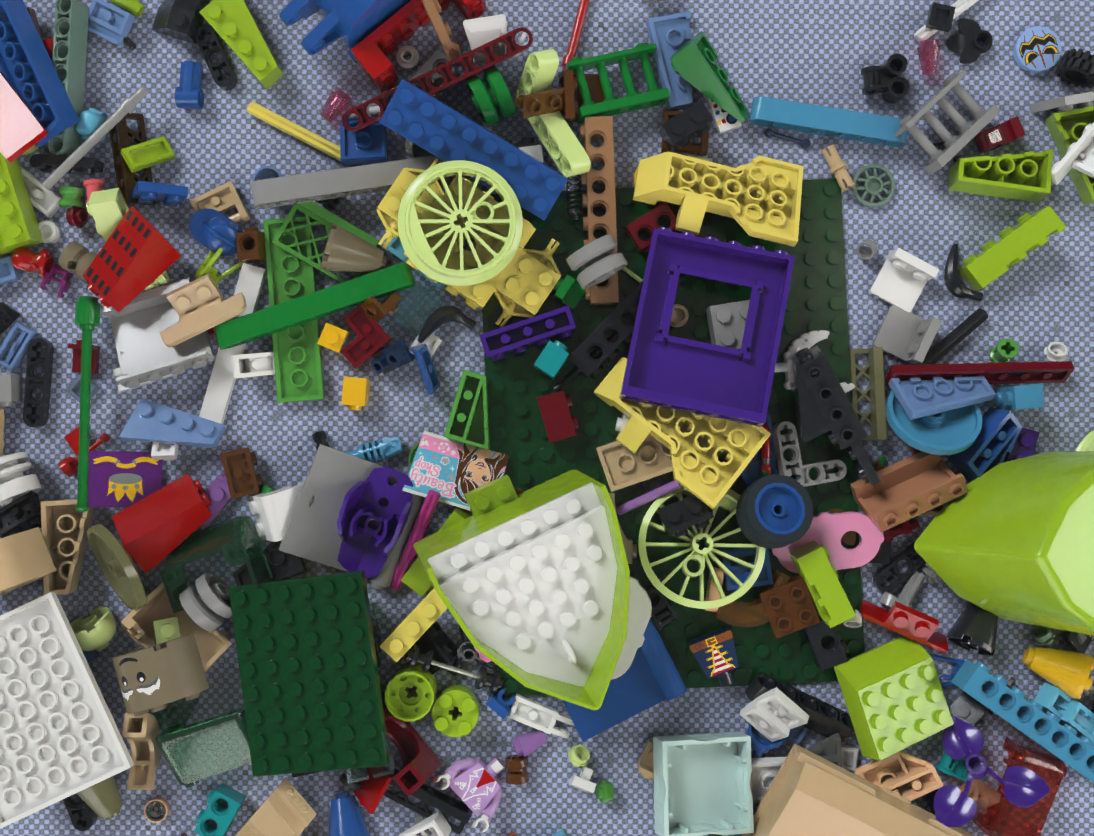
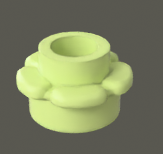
[568,744,590,767]

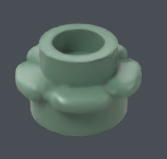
[1031,626,1056,647]

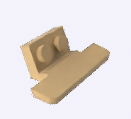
[160,273,247,347]

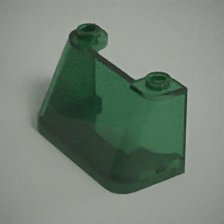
[155,704,251,788]

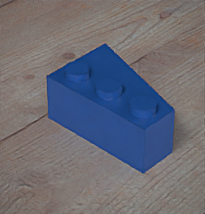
[948,407,1022,483]

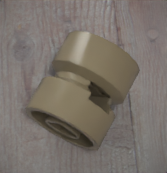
[58,241,97,284]

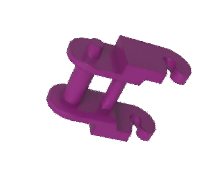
[40,263,72,298]

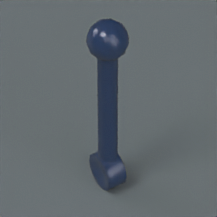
[764,128,811,149]

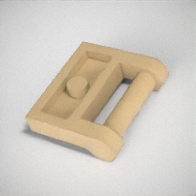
[190,181,251,223]

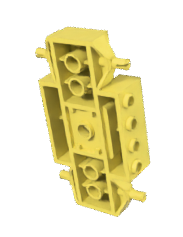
[376,158,561,328]

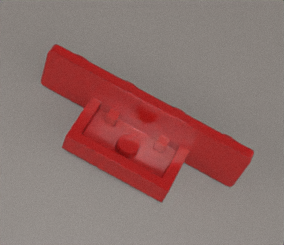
[860,600,948,653]

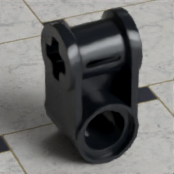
[644,585,680,632]

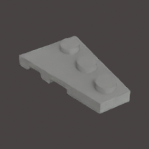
[1030,91,1094,113]

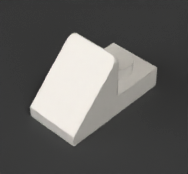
[231,352,275,379]

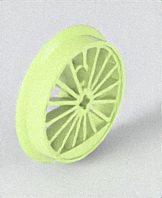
[398,160,523,286]

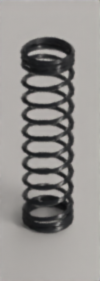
[566,175,583,220]

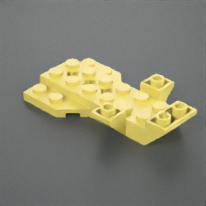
[633,151,804,247]
[593,357,771,509]

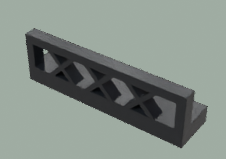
[383,766,472,835]

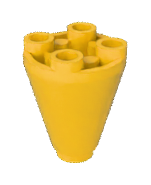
[1022,646,1094,700]

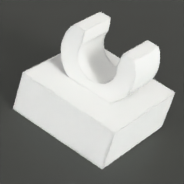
[151,442,179,461]
[569,767,597,794]

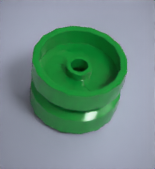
[465,66,517,127]

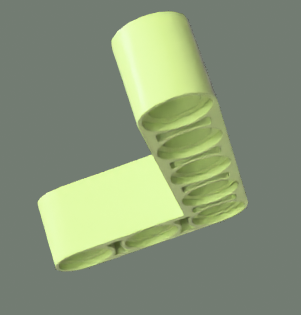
[516,49,591,178]

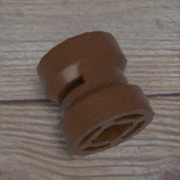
[505,755,529,785]

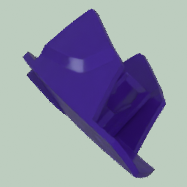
[337,466,413,578]

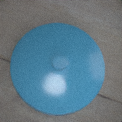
[885,390,982,455]

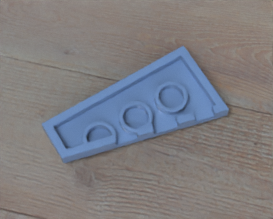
[646,11,692,110]
[888,376,996,420]
[119,398,226,448]

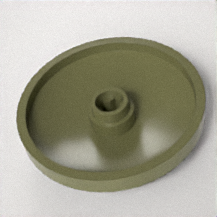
[87,524,146,611]

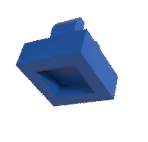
[486,686,515,719]

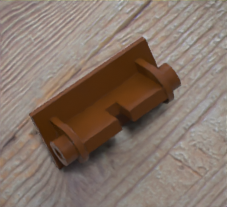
[515,87,565,119]

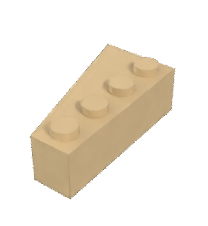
[41,499,95,595]

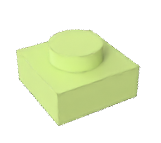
[152,616,180,644]

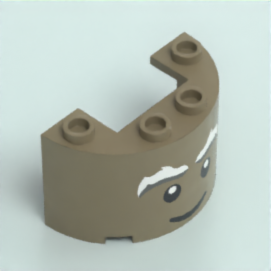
[112,633,209,717]

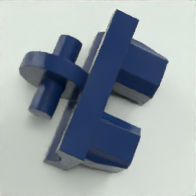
[371,339,415,374]

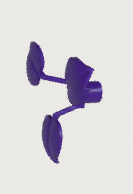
[934,715,1050,827]

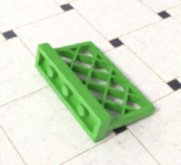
[272,201,380,283]

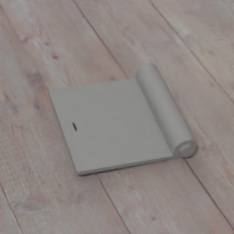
[279,444,424,590]

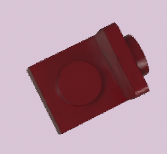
[68,340,100,374]

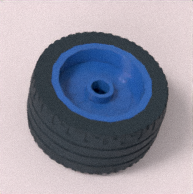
[736,474,813,549]

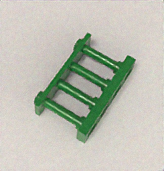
[565,43,670,123]

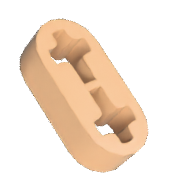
[705,567,724,613]

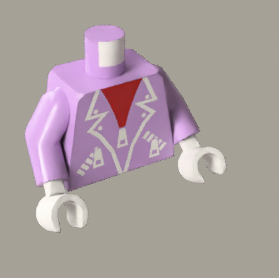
[433,757,505,833]

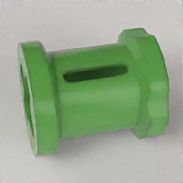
[989,339,1019,363]

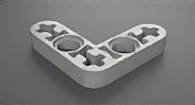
[772,421,847,487]

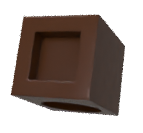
[236,227,266,264]

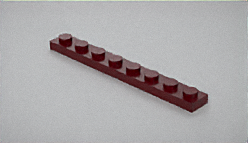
[885,361,1075,387]

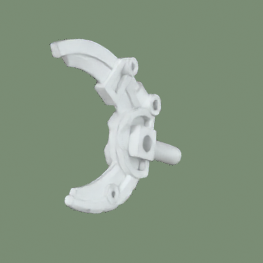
[774,330,855,393]

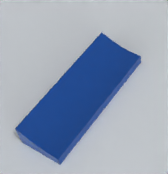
[0,0,80,146]

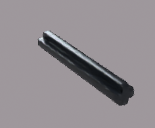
[916,308,988,365]

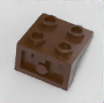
[558,70,605,122]
[759,574,820,638]

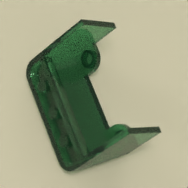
[162,515,273,613]

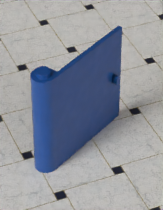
[562,617,687,742]

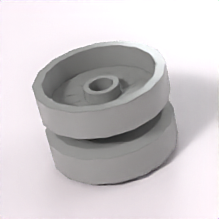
[566,234,628,290]
[179,571,232,632]

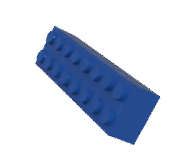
[379,79,568,221]

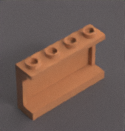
[850,451,968,532]

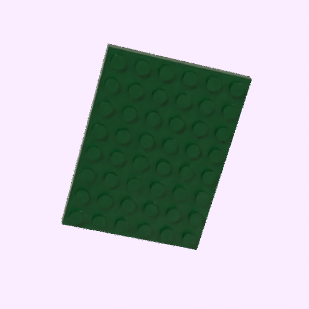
[229,570,390,777]

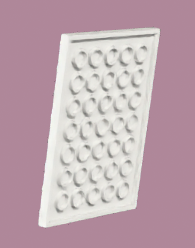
[0,591,135,829]

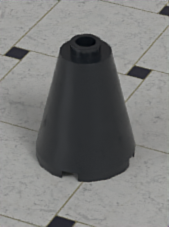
[947,602,999,657]

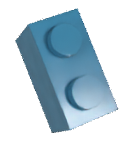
[993,384,1044,410]

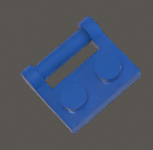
[720,548,773,591]

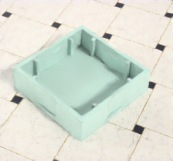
[653,731,754,836]

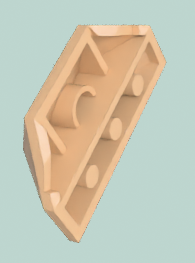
[854,751,944,801]

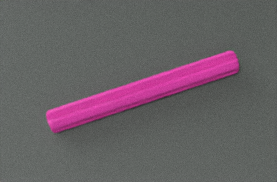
[390,490,440,590]

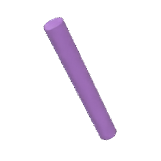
[616,480,682,515]

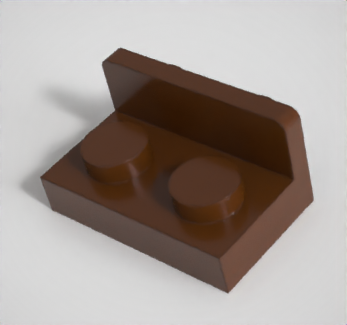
[220,447,263,499]

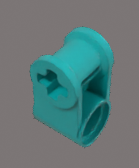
[935,747,985,782]

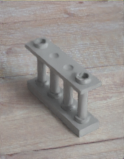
[894,69,1000,175]

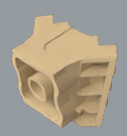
[235,777,317,836]

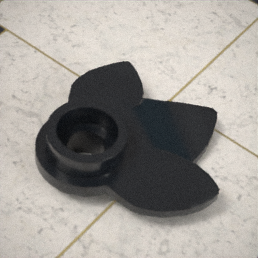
[945,18,993,64]

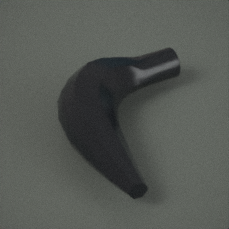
[944,244,983,302]
[417,306,477,343]

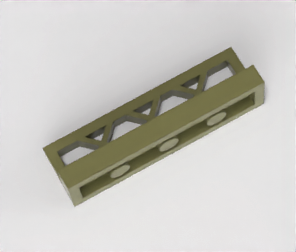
[849,347,887,440]

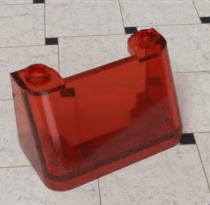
[973,737,1067,836]

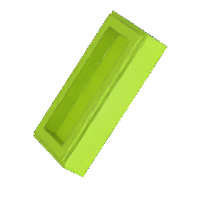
[121,136,176,173]

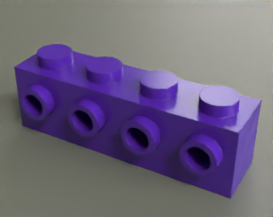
[479,305,576,361]

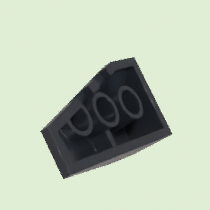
[152,0,210,44]

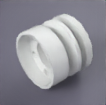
[0,452,42,507]

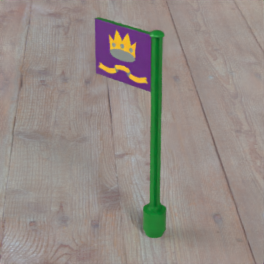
[74,296,163,512]

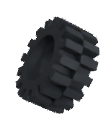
[1056,49,1094,89]

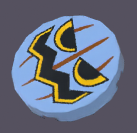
[1013,26,1062,74]

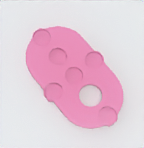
[772,512,884,573]

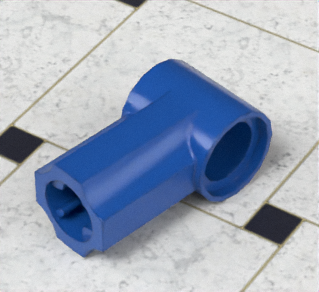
[175,60,204,109]

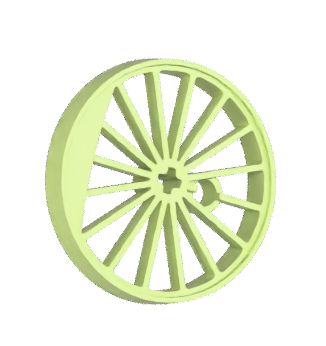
[638,486,766,609]

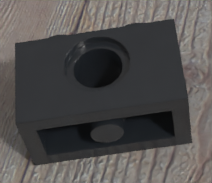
[802,616,848,671]

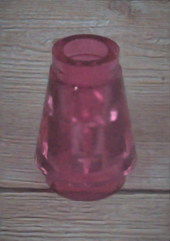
[917,39,941,75]
[320,87,352,123]

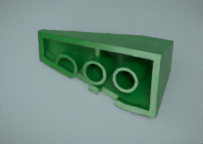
[670,31,749,123]

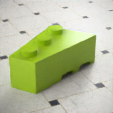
[789,540,856,628]

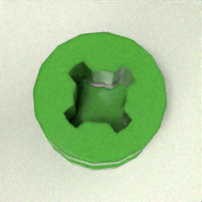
[59,186,84,209]

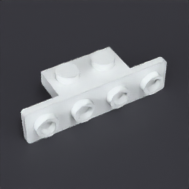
[1051,122,1094,185]

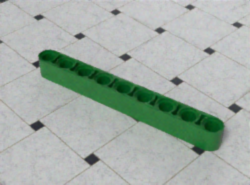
[213,262,416,350]

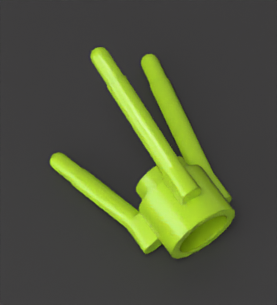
[194,248,245,285]

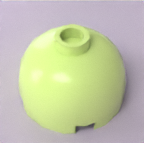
[70,607,116,651]

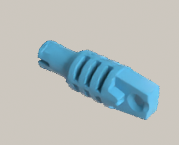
[346,437,403,462]

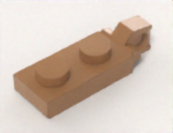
[421,0,462,61]

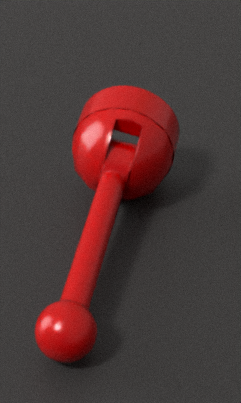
[58,433,110,477]

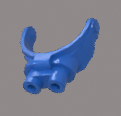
[746,723,791,758]

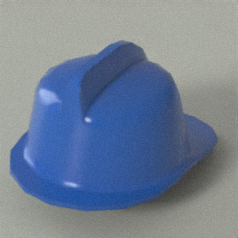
[190,208,243,256]

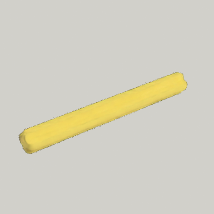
[247,102,341,161]

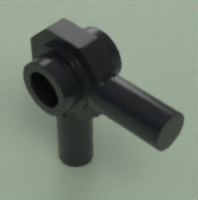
[449,640,495,676]

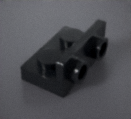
[0,491,41,538]
[657,495,714,538]
[411,621,457,675]

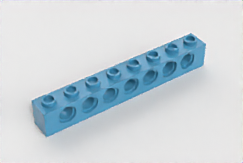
[951,659,1094,783]

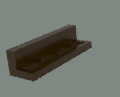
[109,113,156,209]

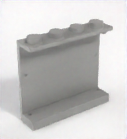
[100,278,215,388]

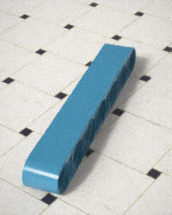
[749,96,908,147]

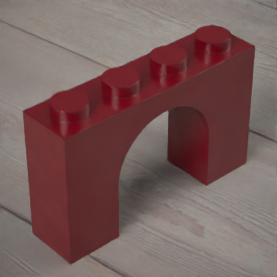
[381,691,442,797]

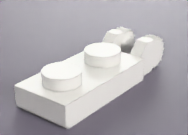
[508,694,574,739]

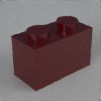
[537,390,579,443]

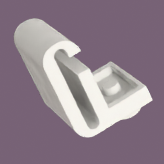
[249,481,314,542]

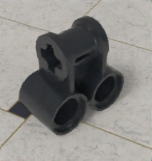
[861,53,909,104]

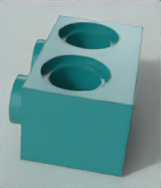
[534,340,569,380]
[194,783,247,836]

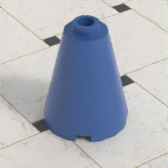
[328,791,370,836]

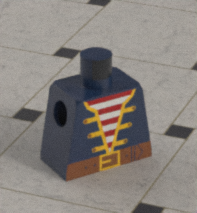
[687,626,739,687]

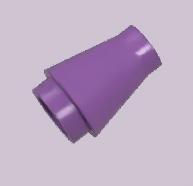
[511,731,547,758]

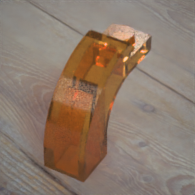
[713,570,790,627]

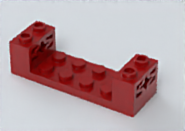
[351,0,486,93]

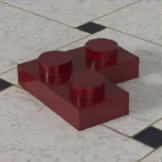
[340,304,392,369]

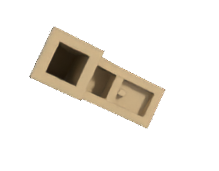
[121,713,161,791]

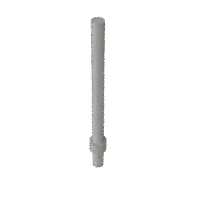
[41,86,148,190]

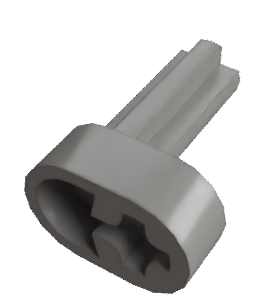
[879,571,926,609]

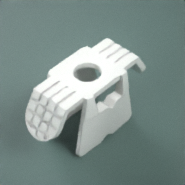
[463,14,526,65]

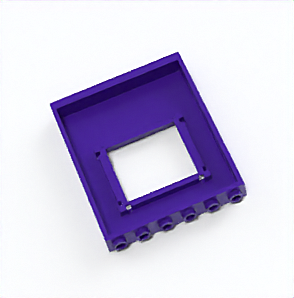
[619,227,795,427]

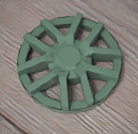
[851,164,895,207]

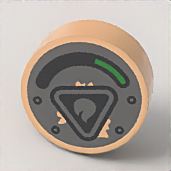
[144,797,170,823]

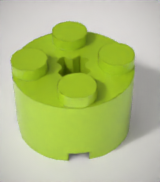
[432,684,480,737]

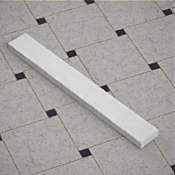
[199,263,267,424]

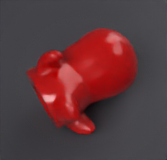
[11,247,54,277]

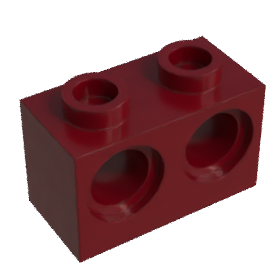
[625,202,678,253]

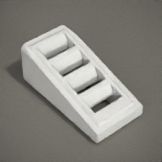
[399,811,452,836]

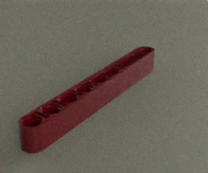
[342,27,533,131]

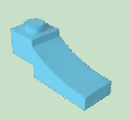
[1034,682,1094,743]

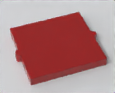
[353,766,392,814]

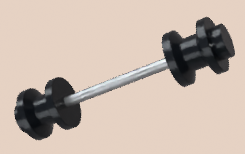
[405,644,503,694]

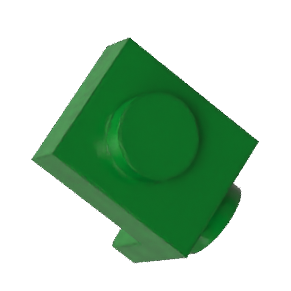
[553,275,585,309]

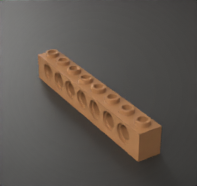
[580,116,619,306]

